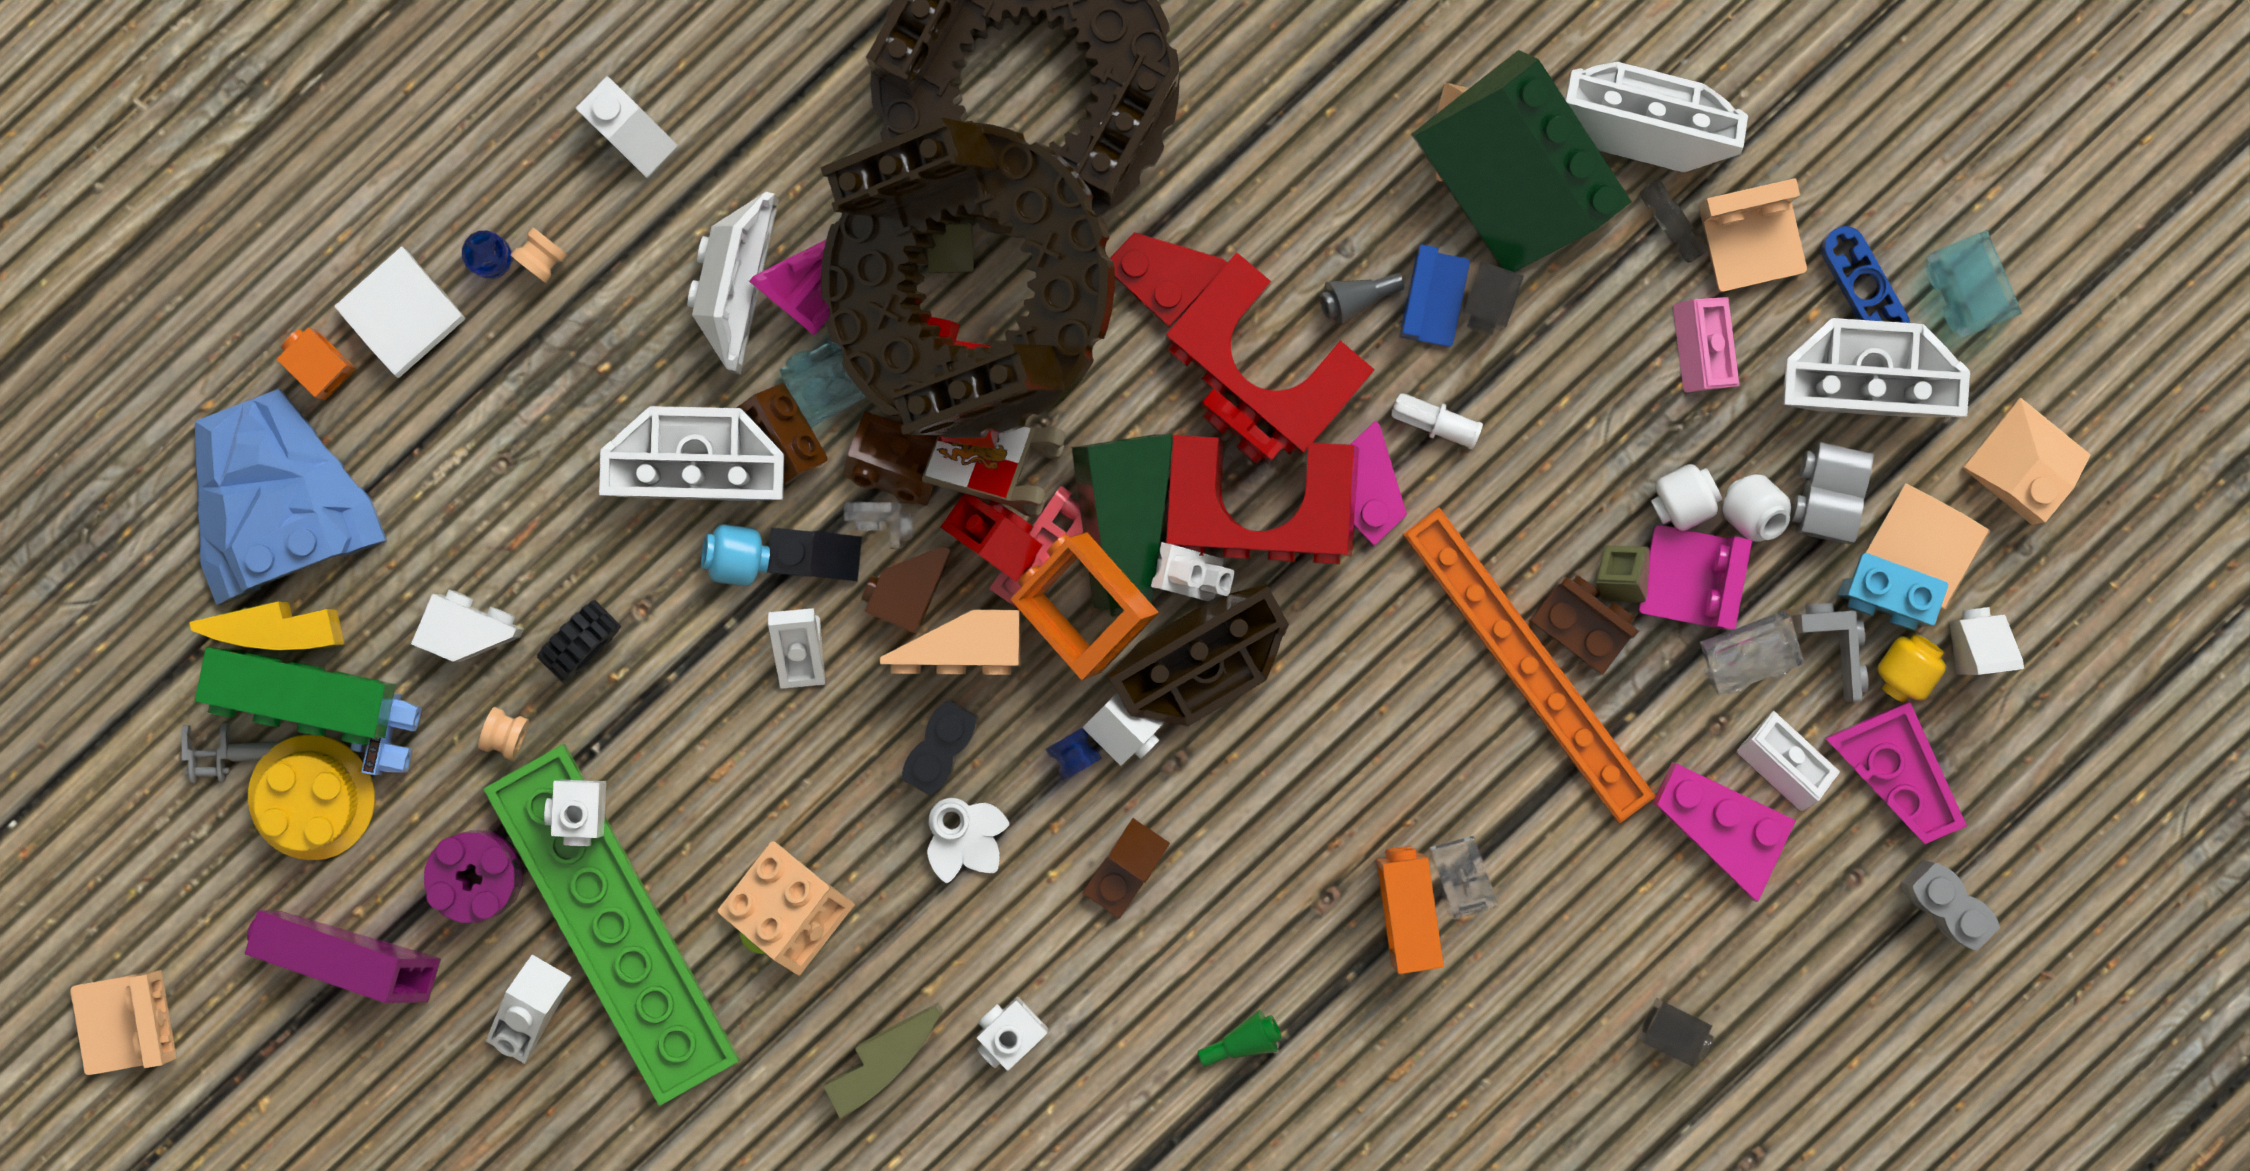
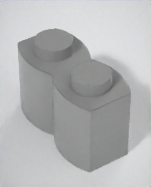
[1790,442,1874,545]
[1901,860,2000,951]

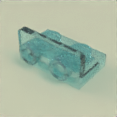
[780,336,866,428]

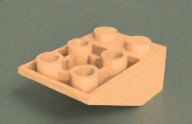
[880,610,1022,675]

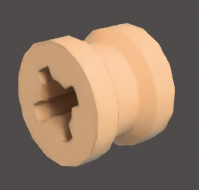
[510,227,568,283]
[478,707,529,761]

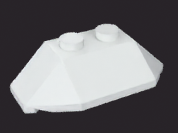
[1565,62,1748,172]
[687,192,779,375]
[1783,318,1970,417]
[599,406,784,501]

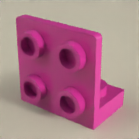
[1638,525,1752,630]

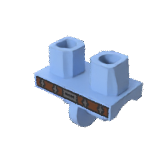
[350,693,422,775]

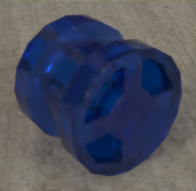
[462,230,513,279]
[1045,728,1102,780]

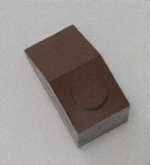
[861,546,953,633]

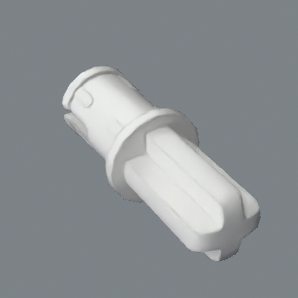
[1391,393,1483,450]

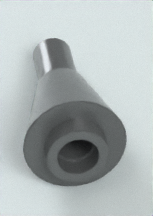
[1320,273,1404,325]

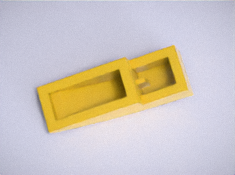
[189,602,345,650]

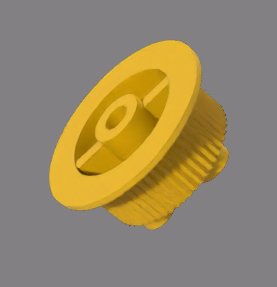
[248,734,375,860]

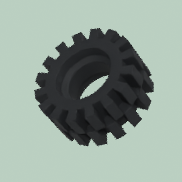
[537,600,621,683]

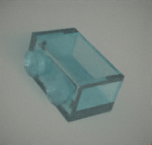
[1926,230,2022,338]

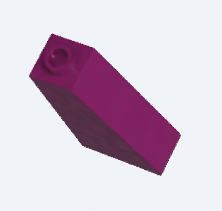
[245,910,441,1003]

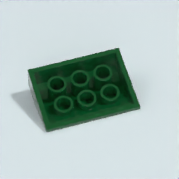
[1411,50,1632,275]

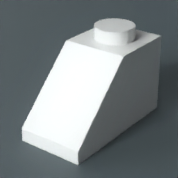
[576,76,679,179]
[1949,607,2024,675]

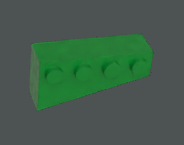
[194,647,396,745]

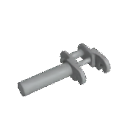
[181,723,280,784]

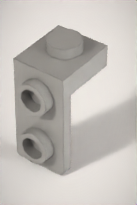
[1793,603,1868,702]

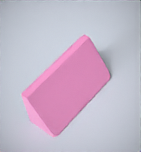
[1673,297,1739,393]

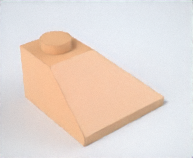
[1962,398,2090,525]

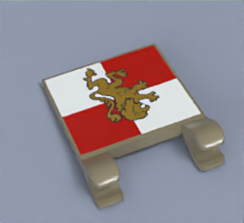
[922,425,1065,518]

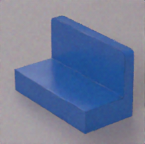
[1399,244,1470,347]

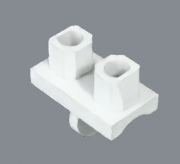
[1151,542,1234,601]

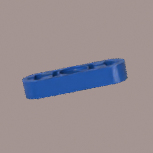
[1821,226,1910,323]

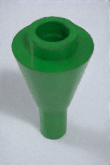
[1198,1010,1282,1067]

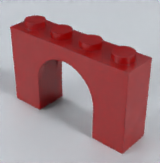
[1165,252,1375,455]
[1166,435,1359,564]

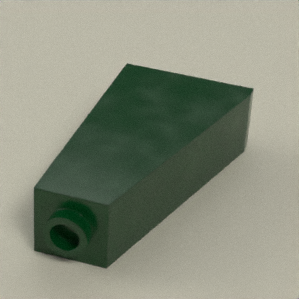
[1071,434,1173,617]

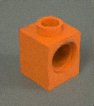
[276,327,357,401]

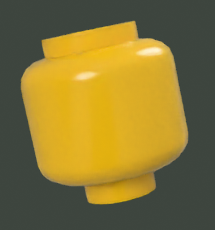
[1877,633,1946,703]

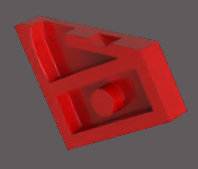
[1109,232,1228,328]
[1201,389,1284,464]

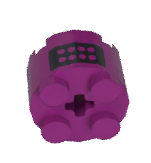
[424,830,524,923]

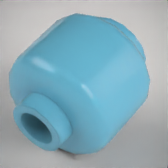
[701,524,770,586]

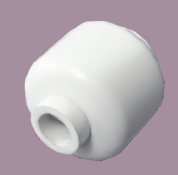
[1651,464,1723,531]
[1722,474,1791,542]

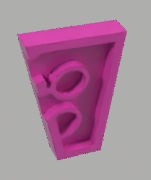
[1825,701,1967,844]
[1653,762,1796,902]

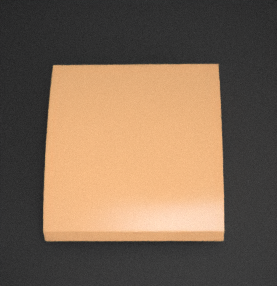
[1866,483,1990,610]

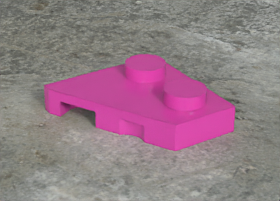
[749,240,830,336]

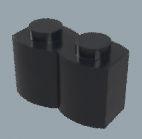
[902,700,978,795]

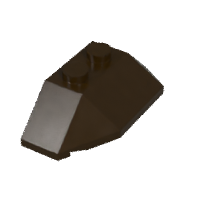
[1108,584,1289,726]

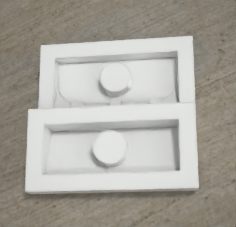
[335,247,466,378]

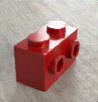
[940,493,1043,582]

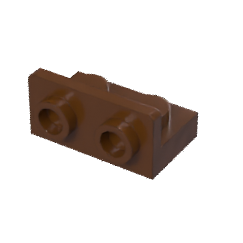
[737,383,828,487]
[843,411,937,506]
[1529,575,1639,675]

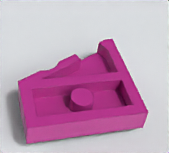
[1350,421,1407,546]

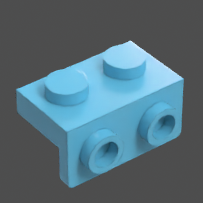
[1837,553,1948,632]

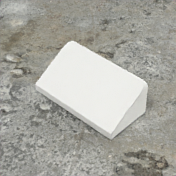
[1737,711,1840,811]

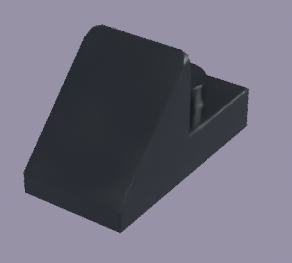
[767,527,862,581]

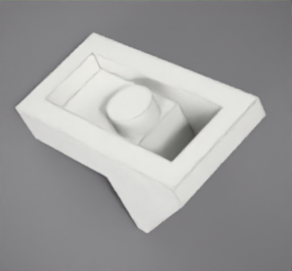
[768,608,825,689]

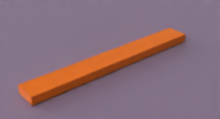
[1402,507,1656,824]

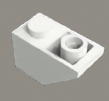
[411,589,524,662]
[486,955,571,1064]

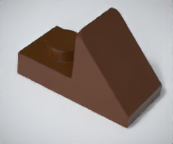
[1082,818,1170,919]

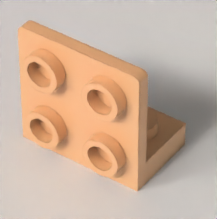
[1698,178,1807,292]
[718,841,855,976]
[70,970,177,1075]

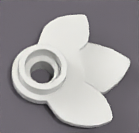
[927,798,1010,883]

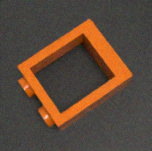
[1010,532,1159,680]
[1376,846,1444,974]

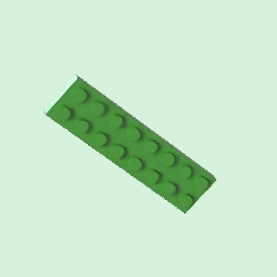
[483,744,741,1106]

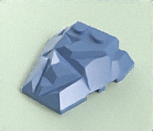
[195,389,387,606]

